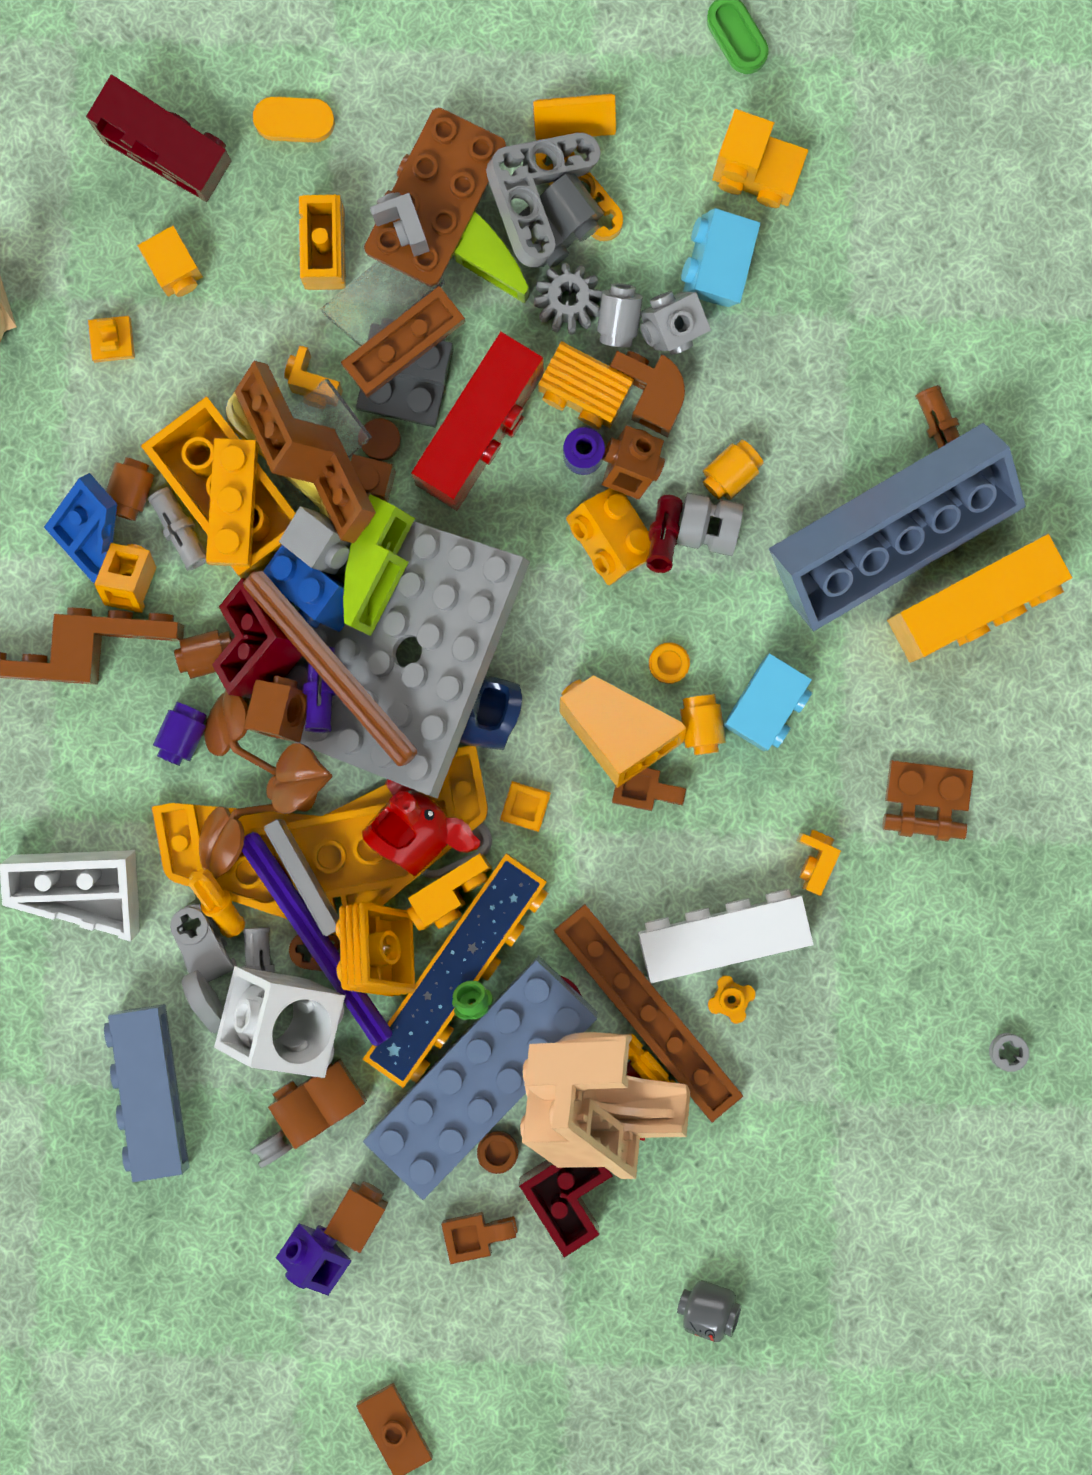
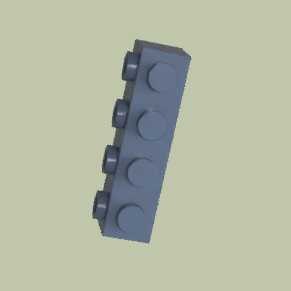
[104,1004,189,1182]

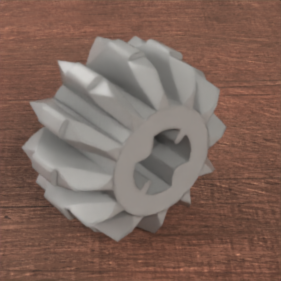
[534,262,602,335]

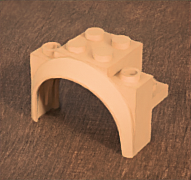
[520,1032,690,1179]

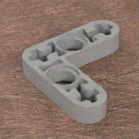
[486,133,601,267]

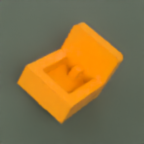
[284,345,343,409]

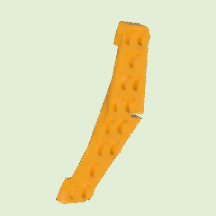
[152,745,488,935]

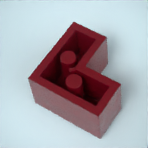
[212,578,303,698]
[519,1160,613,1258]

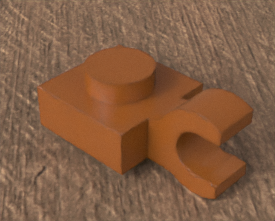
[612,768,686,811]
[441,1212,518,1265]

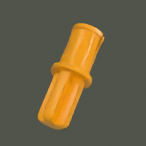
[189,868,246,938]

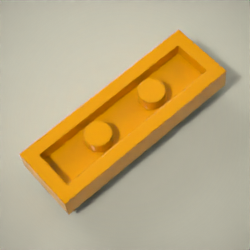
[206,438,259,567]

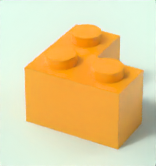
[712,109,808,208]

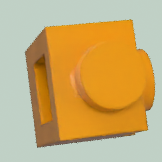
[94,543,157,613]

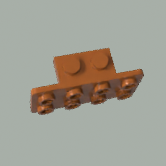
[364,108,506,287]

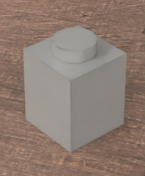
[279,506,351,575]

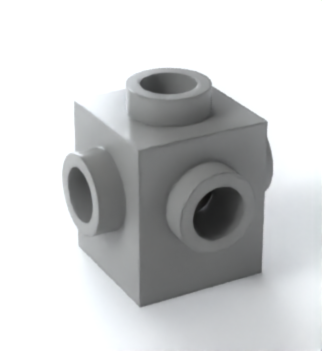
[640,291,711,355]

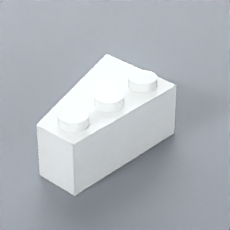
[0,850,140,942]

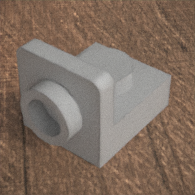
[370,193,429,257]

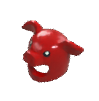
[362,779,480,877]

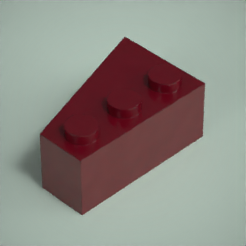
[86,74,232,202]

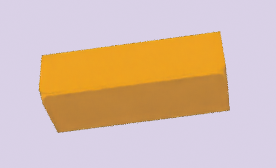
[533,94,616,141]

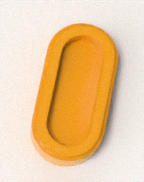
[253,97,335,143]

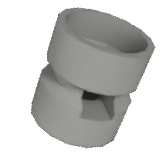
[677,492,744,556]

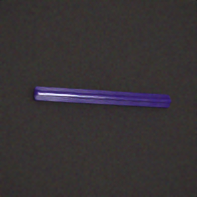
[242,832,393,1046]

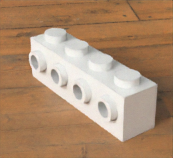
[637,889,814,983]

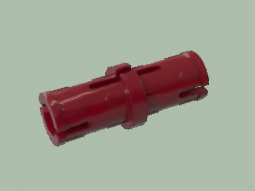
[646,495,683,573]

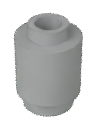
[597,283,643,347]

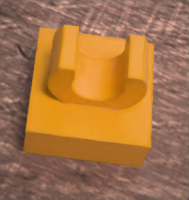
[88,316,135,363]

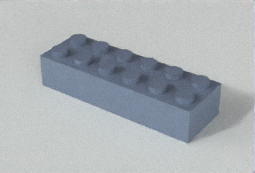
[769,423,1026,632]
[363,955,598,1200]

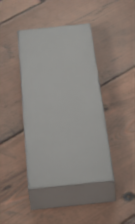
[264,819,339,936]

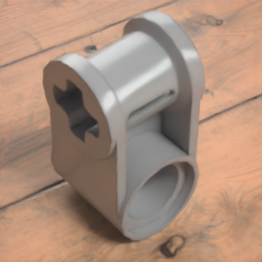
[170,904,237,982]

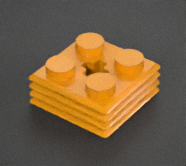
[335,902,415,997]

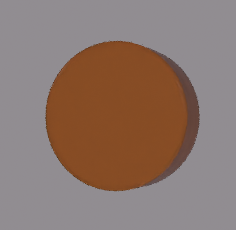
[359,418,401,461]
[477,1131,518,1174]

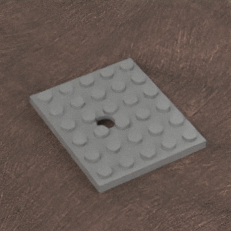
[285,522,530,798]

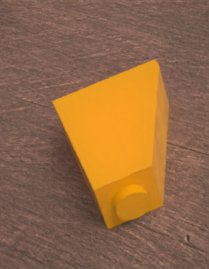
[559,675,686,788]

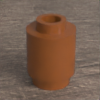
[106,457,155,521]
[174,629,232,679]

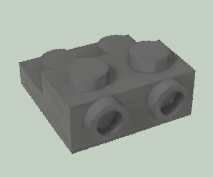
[356,320,454,428]

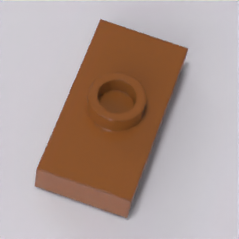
[356,1383,433,1475]

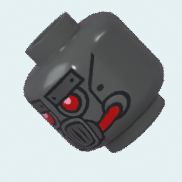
[677,1280,742,1342]

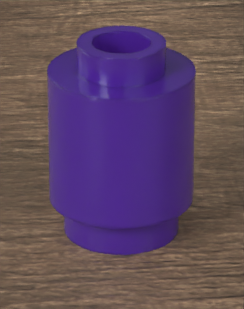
[563,427,605,475]
[153,702,207,766]

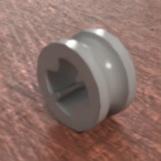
[989,1033,1029,1072]
[250,1130,293,1168]

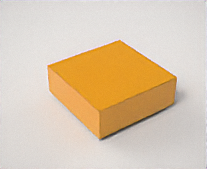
[500,781,551,832]

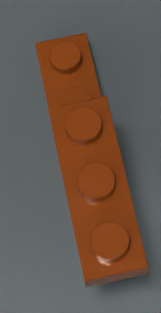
[234,360,376,543]
[0,607,184,685]

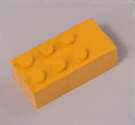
[141,396,296,579]
[887,534,1073,663]

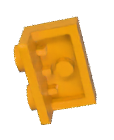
[566,488,651,586]

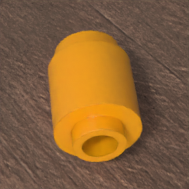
[703,439,764,500]
[680,694,726,755]

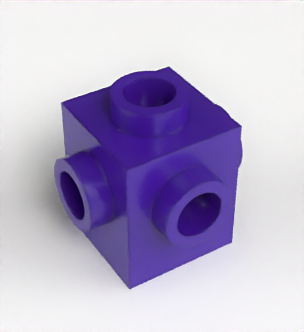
[276,1223,352,1296]

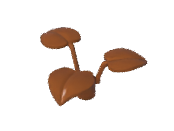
[199,689,333,880]

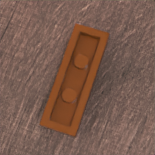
[341,286,466,398]

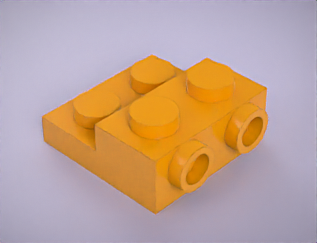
[407,853,492,931]

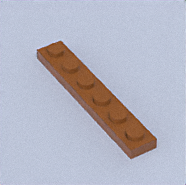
[553,904,744,1123]

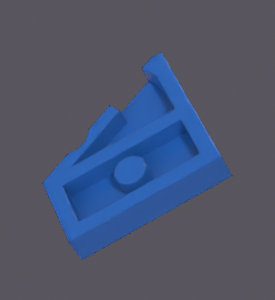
[44,473,117,583]

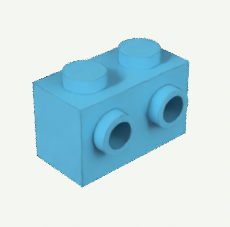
[681,208,760,307]
[724,653,812,751]

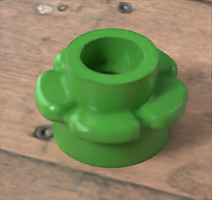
[452,981,493,1020]

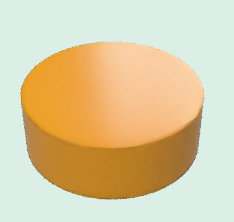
[649,642,690,684]

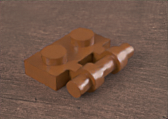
[882,760,973,842]

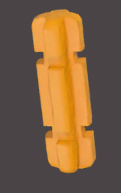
[628,1034,676,1083]

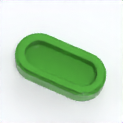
[707,0,768,74]

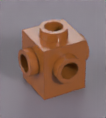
[602,425,665,500]

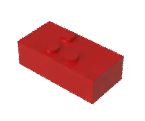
[411,331,544,511]

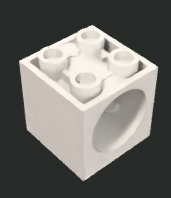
[214,966,345,1078]

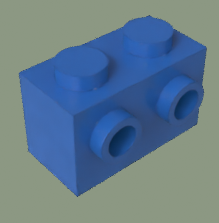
[263,545,345,632]

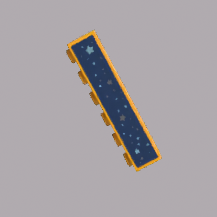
[362,853,549,1088]

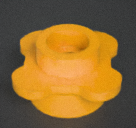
[708,975,756,1024]

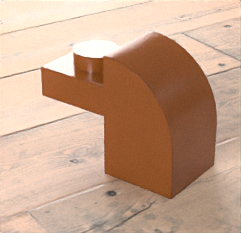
[610,351,685,438]

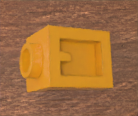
[796,829,841,896]

